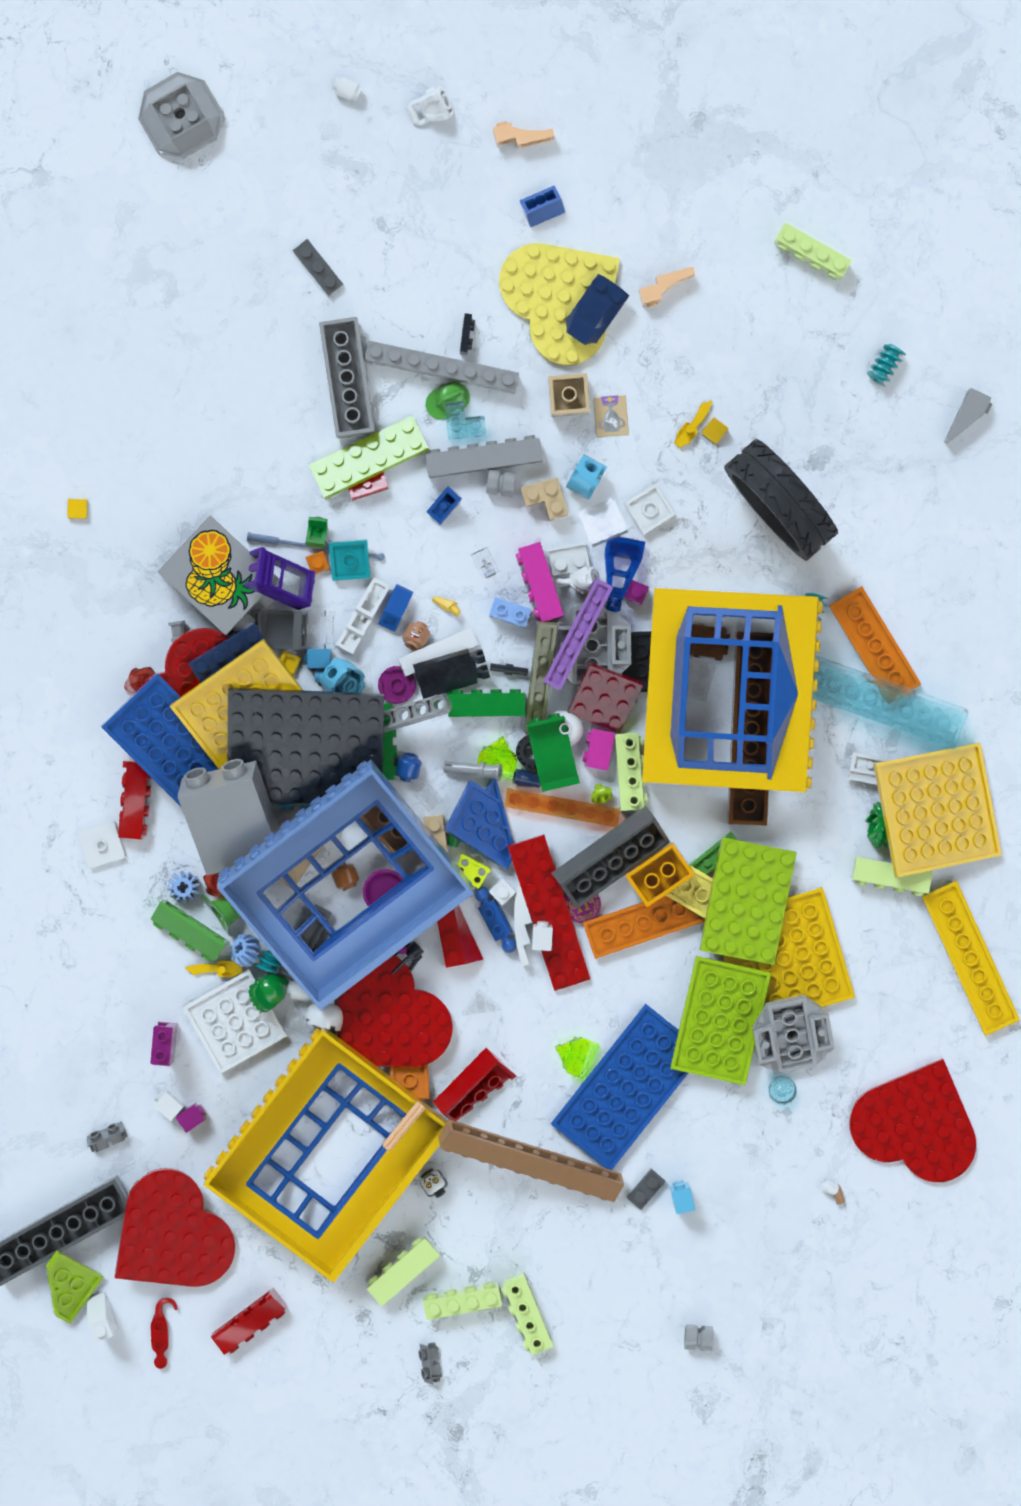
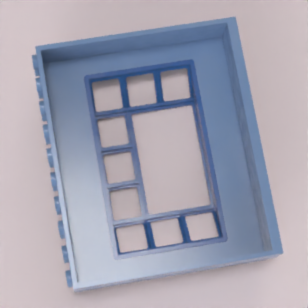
[217,760,474,1011]

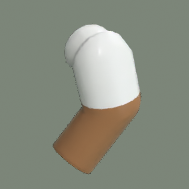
[821,1181,845,1205]

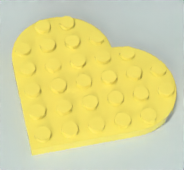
[499,243,620,366]

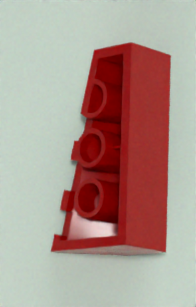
[118,761,152,840]
[437,905,484,968]
[433,1047,517,1121]
[210,1287,287,1355]

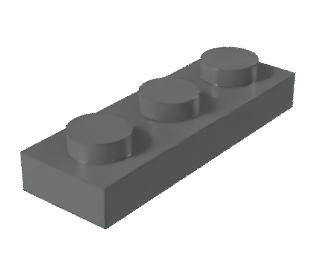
[292,239,344,297]

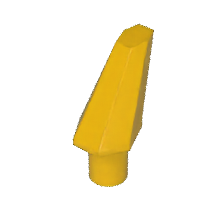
[432,596,461,617]

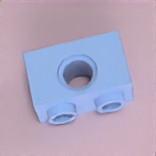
[489,597,532,628]

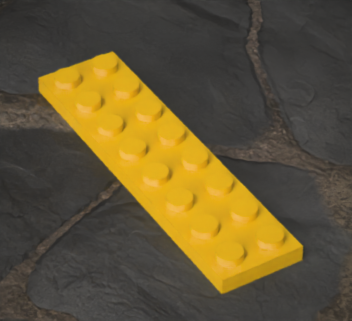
[921,880,1020,1036]

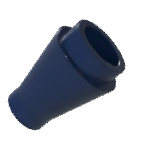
[512,768,540,788]

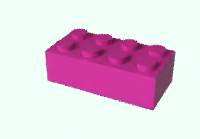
[515,542,564,622]

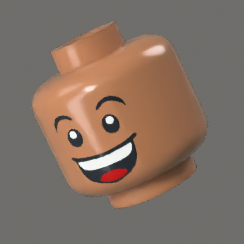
[402,621,430,651]

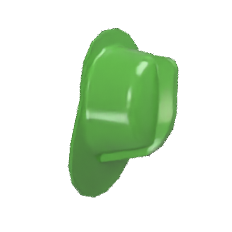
[425,382,470,419]
[201,894,240,932]

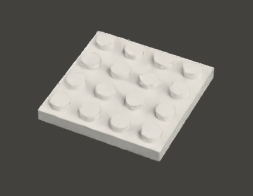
[182,969,288,1074]

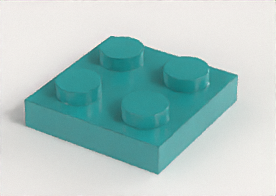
[329,539,371,581]

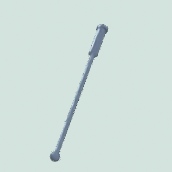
[247,532,385,561]

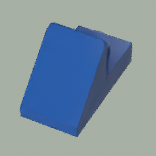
[426,486,462,525]

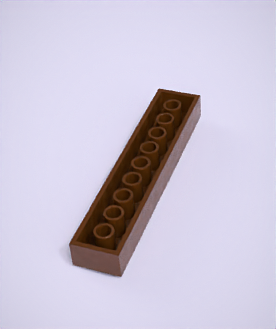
[727,631,774,826]

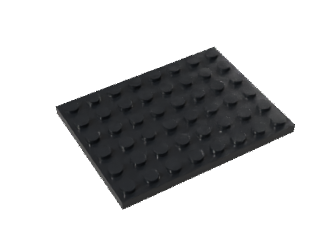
[228,688,384,807]

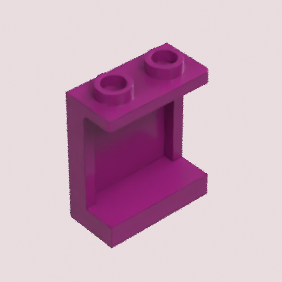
[150,1021,178,1066]

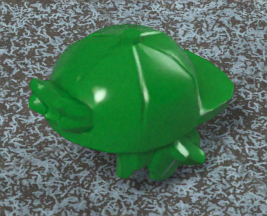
[865,801,889,849]
[248,974,289,1013]

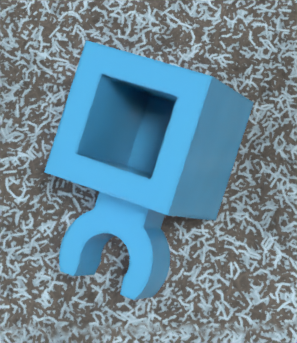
[304,649,331,682]

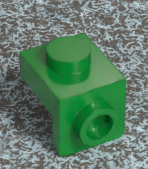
[305,516,328,548]

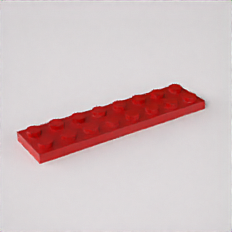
[507,834,590,991]

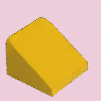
[701,417,729,445]

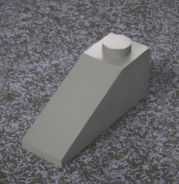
[944,388,992,443]

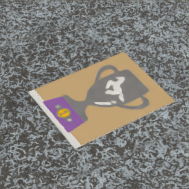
[593,393,629,437]

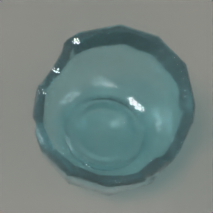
[768,1076,797,1106]

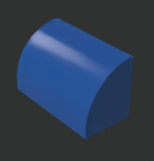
[520,185,566,228]

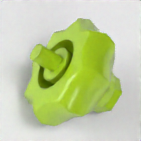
[590,783,613,805]

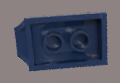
[565,274,630,345]

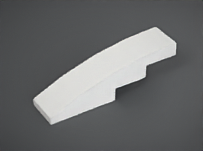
[335,577,390,656]
[398,628,479,677]
[514,885,532,966]

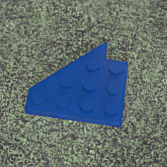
[444,778,514,870]

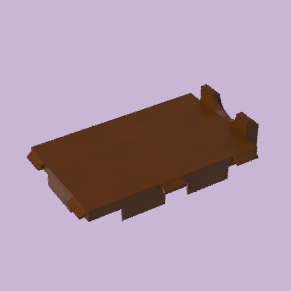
[690,623,730,661]

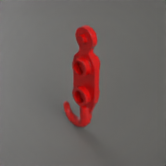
[150,1297,178,1369]

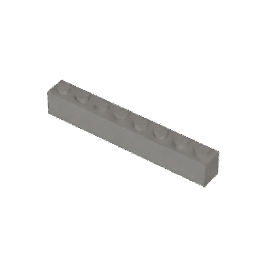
[365,340,519,394]

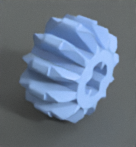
[167,871,200,903]
[229,934,262,967]

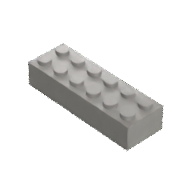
[319,317,375,439]

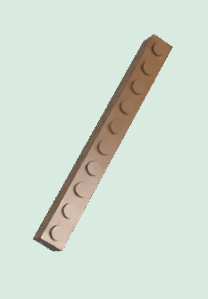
[438,1119,624,1202]

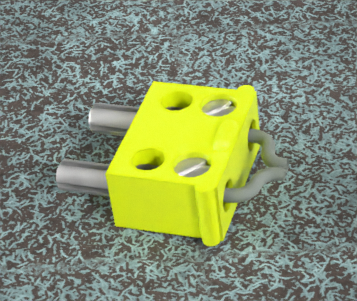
[457,852,491,898]

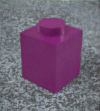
[623,580,649,606]
[175,1102,207,1133]

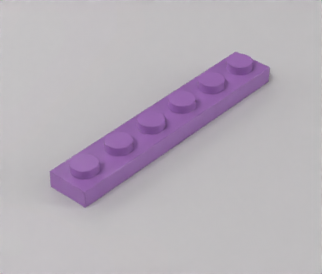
[543,578,613,690]

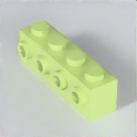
[774,222,852,280]
[615,732,647,811]
[851,856,933,896]
[367,1236,440,1306]
[501,1273,553,1355]
[423,1282,502,1320]

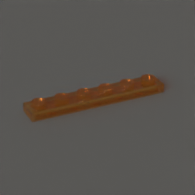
[504,788,620,827]

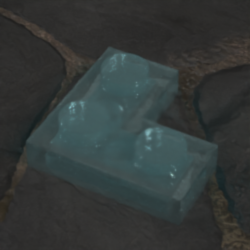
[444,401,486,440]

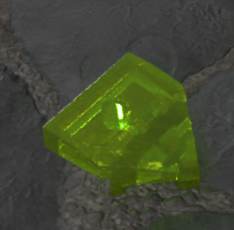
[477,736,517,780]
[555,1036,600,1080]

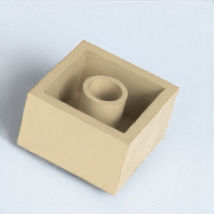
[548,373,590,417]

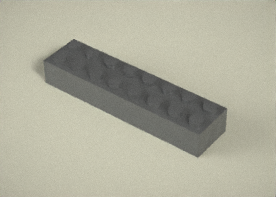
[0,1175,128,1286]

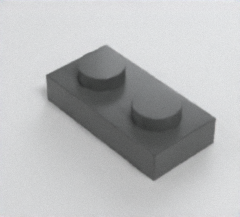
[626,1168,666,1210]

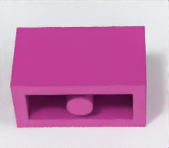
[582,729,615,771]

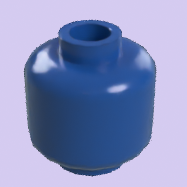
[396,753,422,782]

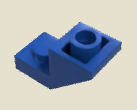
[378,584,414,632]

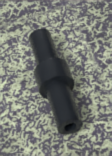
[490,663,529,676]

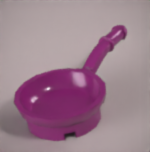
[362,869,407,955]

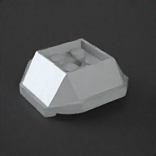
[138,72,224,159]
[554,607,631,684]
[752,995,834,1073]

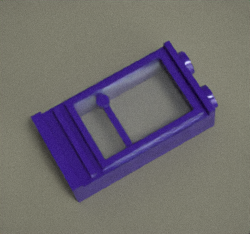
[245,547,315,610]

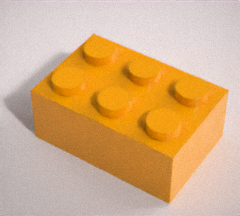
[625,842,695,907]

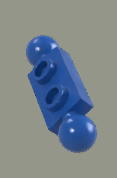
[474,887,517,953]

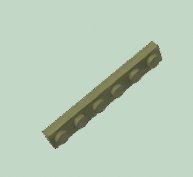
[524,622,558,734]

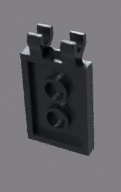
[622,631,651,703]
[413,648,490,699]

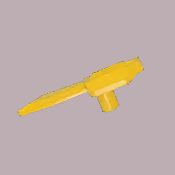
[674,400,713,449]
[185,960,242,977]

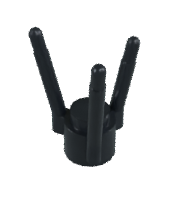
[391,941,424,974]

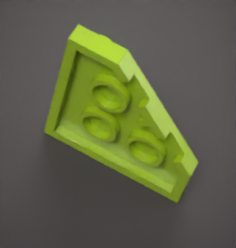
[46,1250,104,1324]

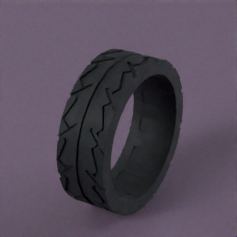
[724,438,838,561]

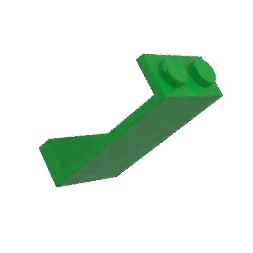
[526,713,580,792]

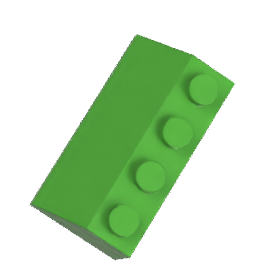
[151,899,229,962]

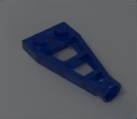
[604,534,645,612]

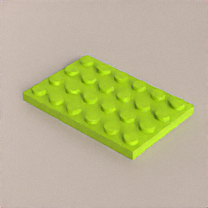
[699,837,797,965]
[670,956,771,1086]

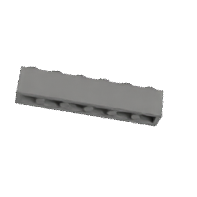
[425,435,543,478]

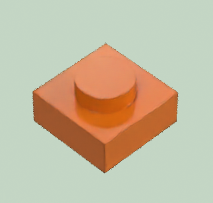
[305,551,330,574]

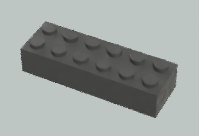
[552,806,670,909]

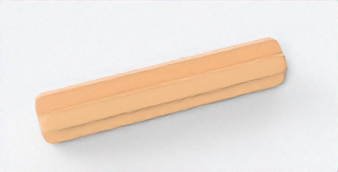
[382,1101,425,1151]

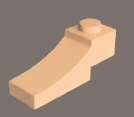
[493,121,555,149]
[638,267,695,308]

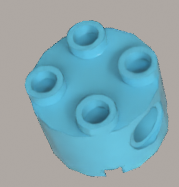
[566,454,607,500]
[319,658,365,693]

